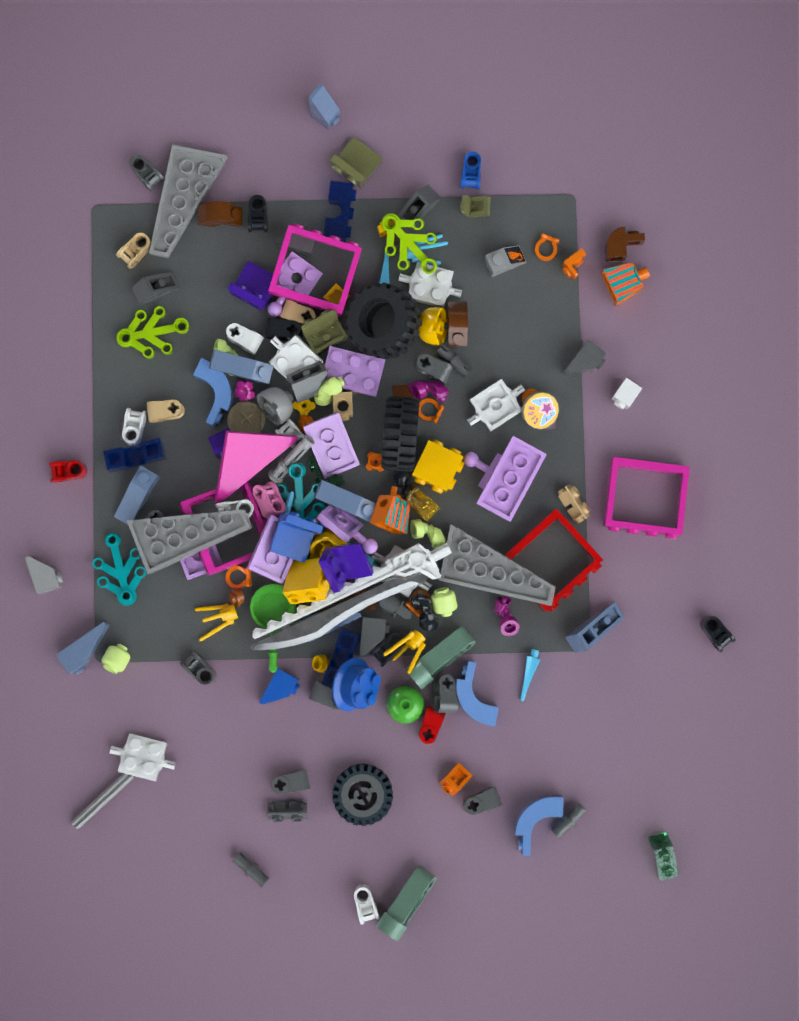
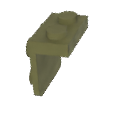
[330,138,382,189]
[301,309,348,354]

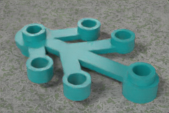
[277,463,326,520]
[92,533,147,606]

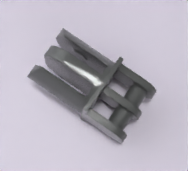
[379,595,412,620]

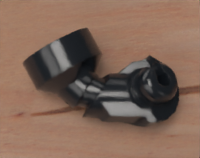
[394,471,420,503]
[411,592,439,631]

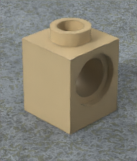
[333,392,353,421]

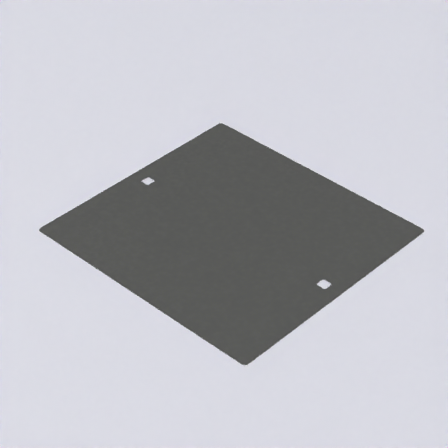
[92,194,590,663]

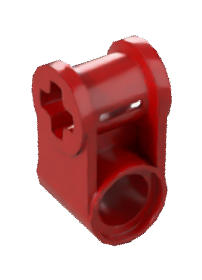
[49,460,88,483]
[419,706,446,744]

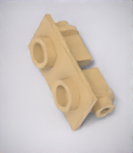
[558,484,591,524]

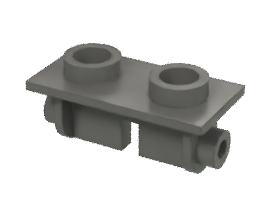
[267,801,308,822]

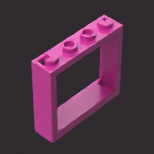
[268,224,362,316]
[603,457,690,539]
[179,482,266,576]

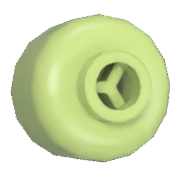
[431,587,458,617]
[101,644,131,674]

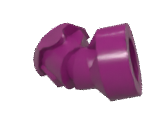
[409,379,449,402]
[494,596,520,636]

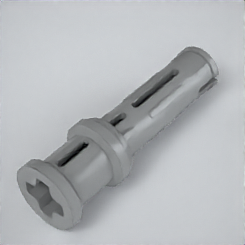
[268,435,315,484]

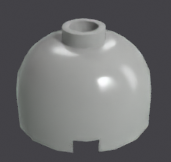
[257,387,293,426]

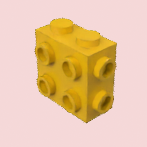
[412,439,465,494]
[282,558,329,604]

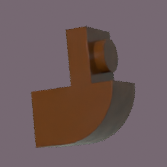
[198,201,242,227]
[605,227,645,262]
[448,301,468,346]

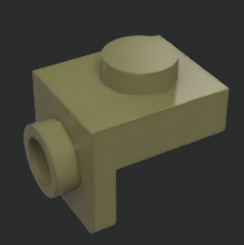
[460,195,491,218]

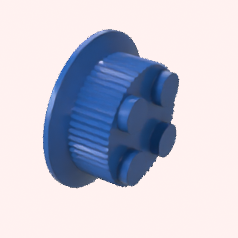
[332,658,381,711]

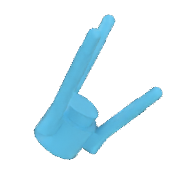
[407,234,448,265]

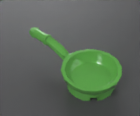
[250,584,296,673]

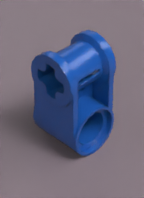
[461,152,481,190]

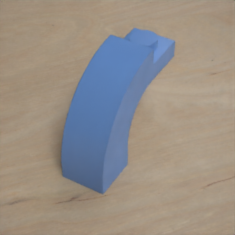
[193,358,233,428]
[456,661,499,726]
[514,796,564,856]

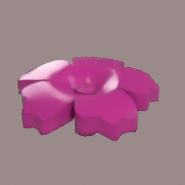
[234,380,256,401]

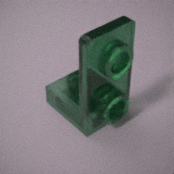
[307,454,345,487]
[648,832,678,881]

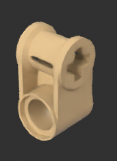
[116,233,151,269]
[279,300,317,326]
[147,399,185,423]

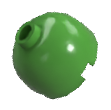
[386,685,425,724]

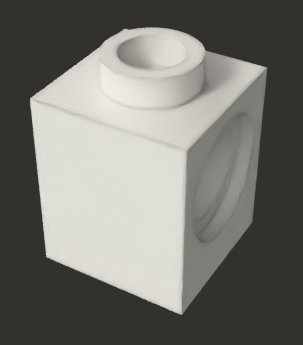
[612,378,642,410]

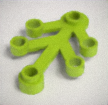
[382,213,437,274]
[116,306,190,359]

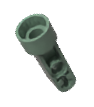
[404,627,476,690]
[376,866,437,941]

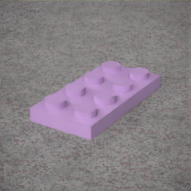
[476,436,547,522]

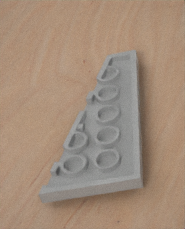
[149,145,228,258]
[127,510,252,574]
[439,524,556,606]

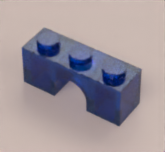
[323,181,357,243]
[103,438,167,473]
[321,628,361,688]

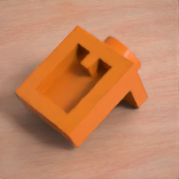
[562,248,586,280]
[439,763,473,796]

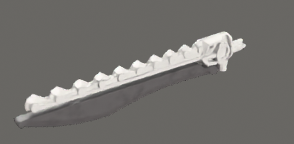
[250,543,452,650]

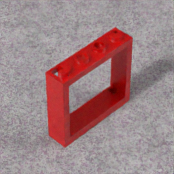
[504,508,603,612]

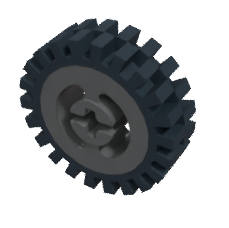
[332,764,393,826]

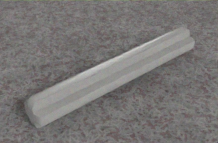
[71,773,134,829]

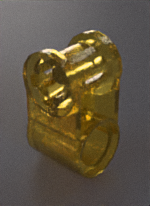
[407,488,441,523]

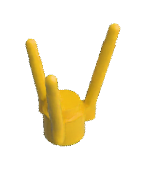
[195,603,238,641]
[383,630,426,674]

